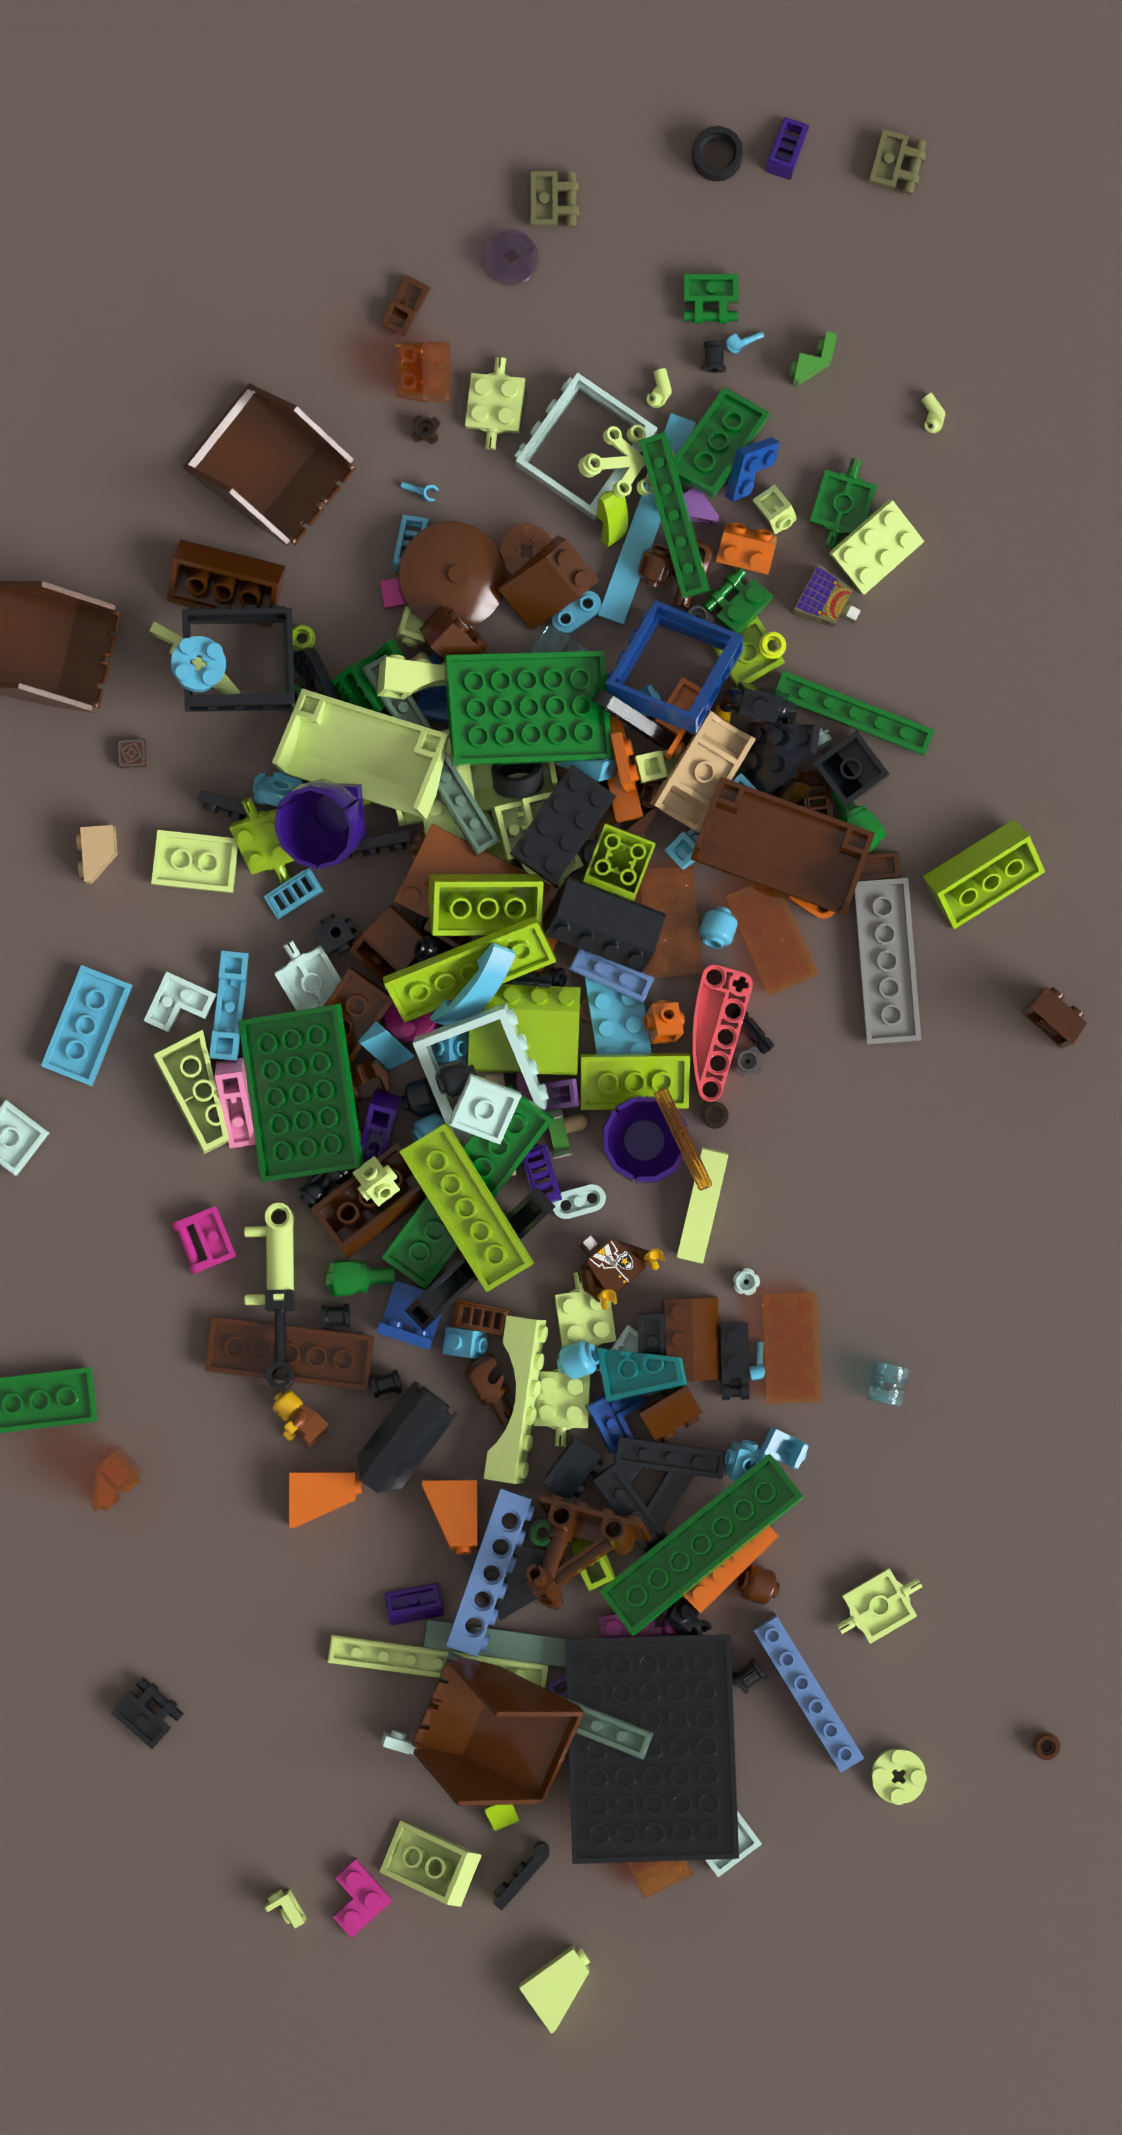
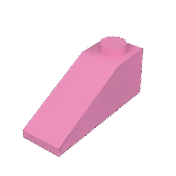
[215,1058,256,1148]

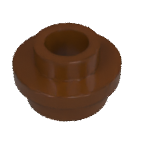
[1032,1732,1060,1760]

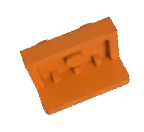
[716,522,778,575]

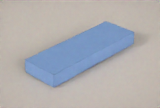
[569,949,654,1003]

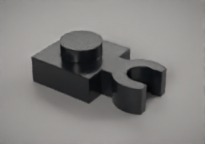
[664,1597,712,1635]

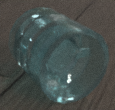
[867,1361,910,1406]

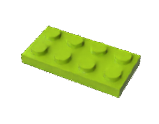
[579,1053,690,1110]

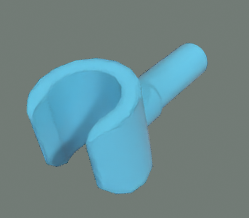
[726,331,764,354]
[401,481,439,503]
[749,1342,765,1381]

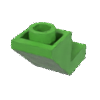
[789,331,837,386]

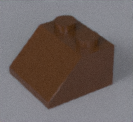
[638,1385,703,1442]

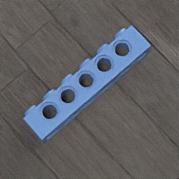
[446,1487,535,1657]
[752,1614,864,1773]

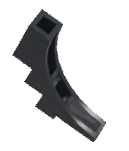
[404,1187,556,1330]

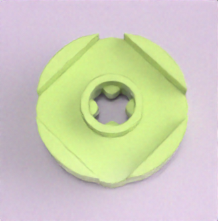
[871,1748,927,1805]

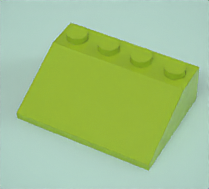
[468,984,580,1075]

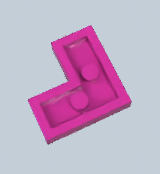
[333,1858,393,1938]

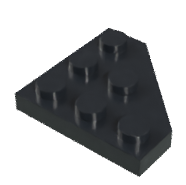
[741,722,821,795]
[462,1535,563,1620]

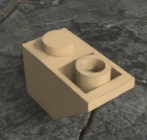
[76,825,118,884]

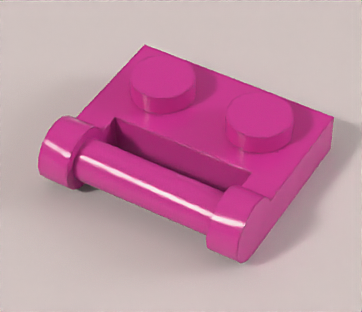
[171,1206,237,1275]

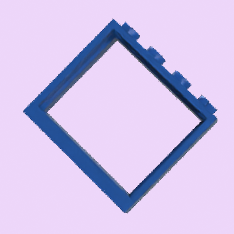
[605,600,743,734]

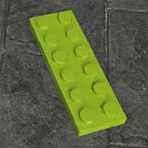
[383,916,556,1023]
[400,1122,534,1292]

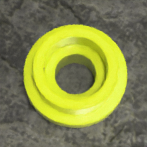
[759,632,786,659]

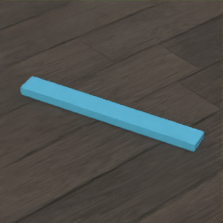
[598,413,696,625]

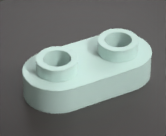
[553,1184,606,1219]

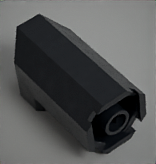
[357,1381,458,1493]

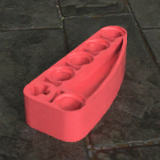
[692,965,753,1102]

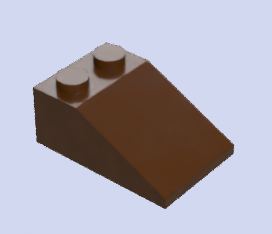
[497,535,599,630]
[1021,987,1087,1049]

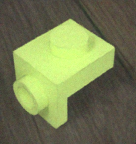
[396,606,426,648]

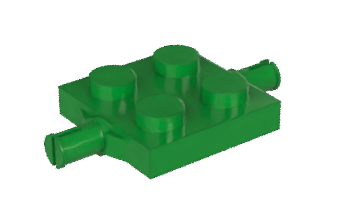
[809,458,877,549]

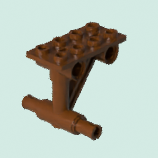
[526,1494,651,1610]

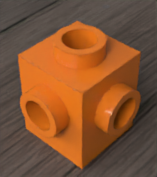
[643,1000,685,1044]

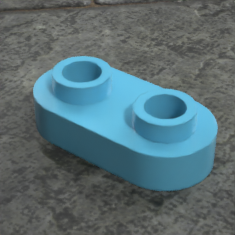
[552,591,601,635]

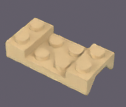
[650,711,756,833]

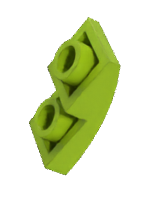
[596,486,628,547]

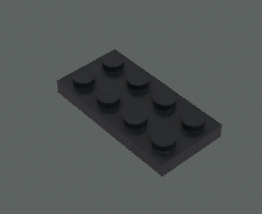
[510,765,616,886]

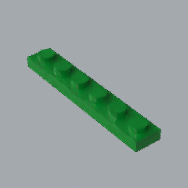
[639,432,710,599]
[776,670,935,756]

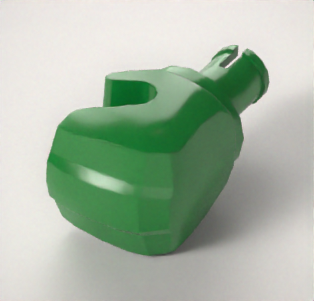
[830,791,886,853]
[324,1260,395,1297]

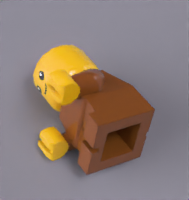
[272,1390,329,1449]

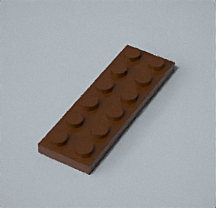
[205,1316,375,1391]

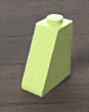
[519,1945,590,2034]

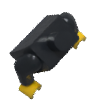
[715,681,797,724]

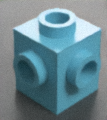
[430,1031,469,1065]
[724,1440,765,1481]

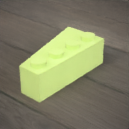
[154,1030,229,1154]

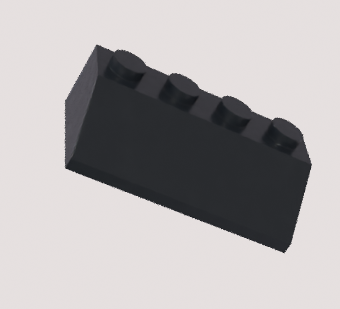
[543,876,666,973]

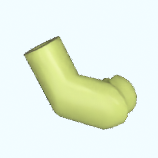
[646,368,672,408]
[921,393,945,434]

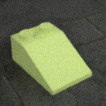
[379,1821,482,1907]

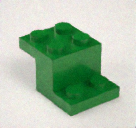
[321,639,407,713]

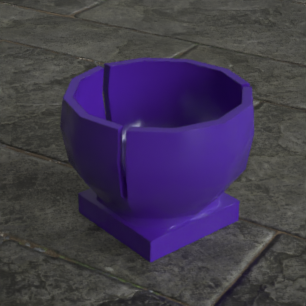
[274,779,366,869]
[602,1096,689,1183]

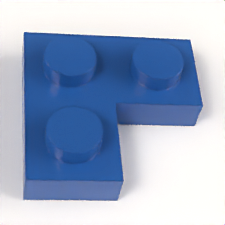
[725,437,780,501]
[585,1394,646,1454]

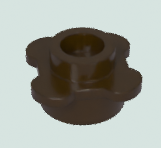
[411,415,440,444]

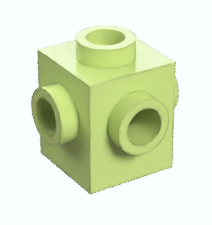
[353,1156,400,1206]

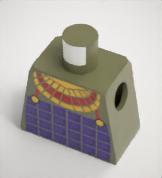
[792,564,862,627]

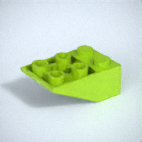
[583,823,656,901]

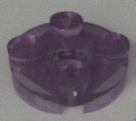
[484,229,538,285]

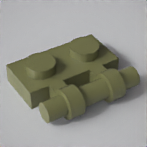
[869,129,927,195]
[531,171,579,228]

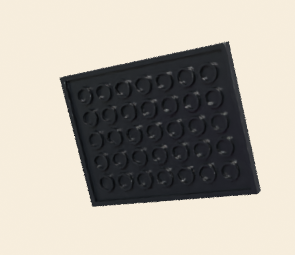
[565,1634,739,1864]

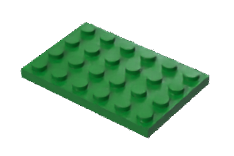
[444,651,613,766]
[238,1004,364,1182]

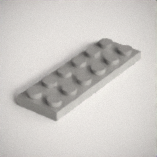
[854,878,921,1045]

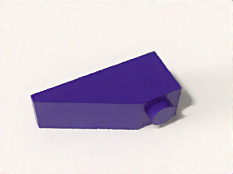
[353,1090,402,1172]

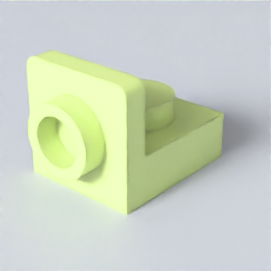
[753,484,797,534]
[264,1890,306,1928]

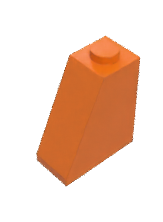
[289,1471,362,1528]
[422,1480,478,1555]

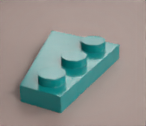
[597,1348,687,1402]

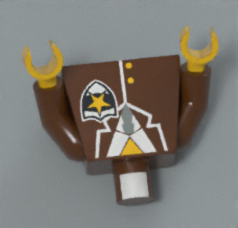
[579,1235,665,1310]

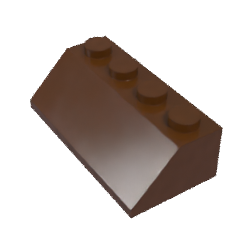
[167,540,286,627]
[311,1142,426,1258]

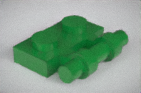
[684,274,738,324]
[702,568,773,634]

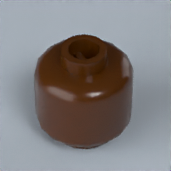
[638,545,674,587]
[737,1565,780,1605]

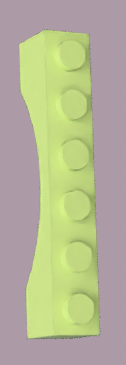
[377,655,446,700]
[484,1315,548,1484]

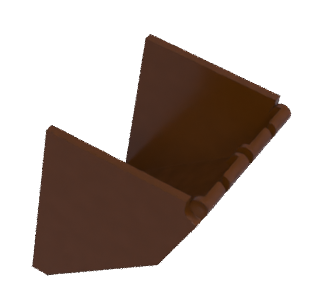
[182,383,356,546]
[0,581,122,713]
[411,1656,584,1806]

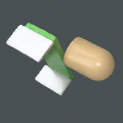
[548,1109,588,1159]

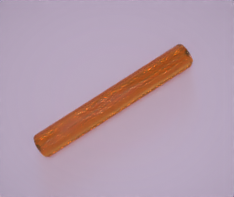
[654,1088,712,1191]

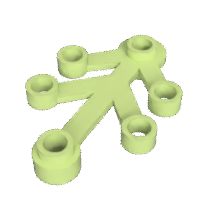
[578,425,676,498]

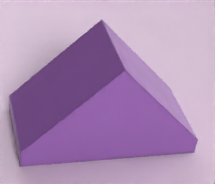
[684,488,719,526]
[540,1079,579,1111]

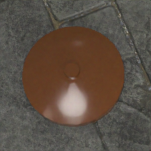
[398,521,506,628]

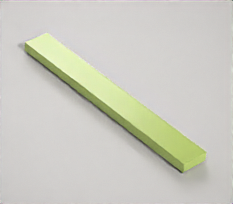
[327,1634,548,1688]

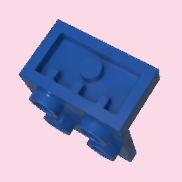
[377,1281,441,1350]

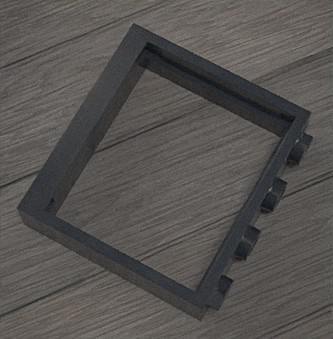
[182,604,295,712]

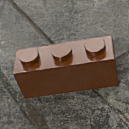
[663,1297,721,1381]

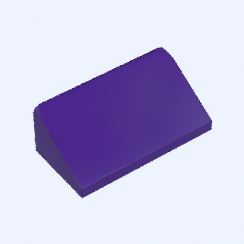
[384,1583,444,1625]

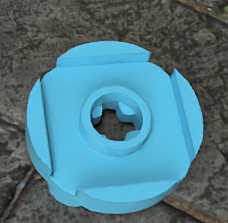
[170,636,226,692]
[252,772,302,807]

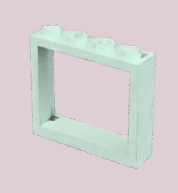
[515,373,658,521]
[412,1003,549,1141]

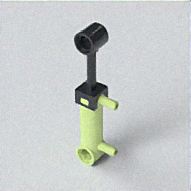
[244,1202,296,1391]

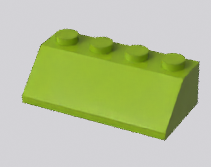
[923,819,1045,929]
[428,874,544,936]

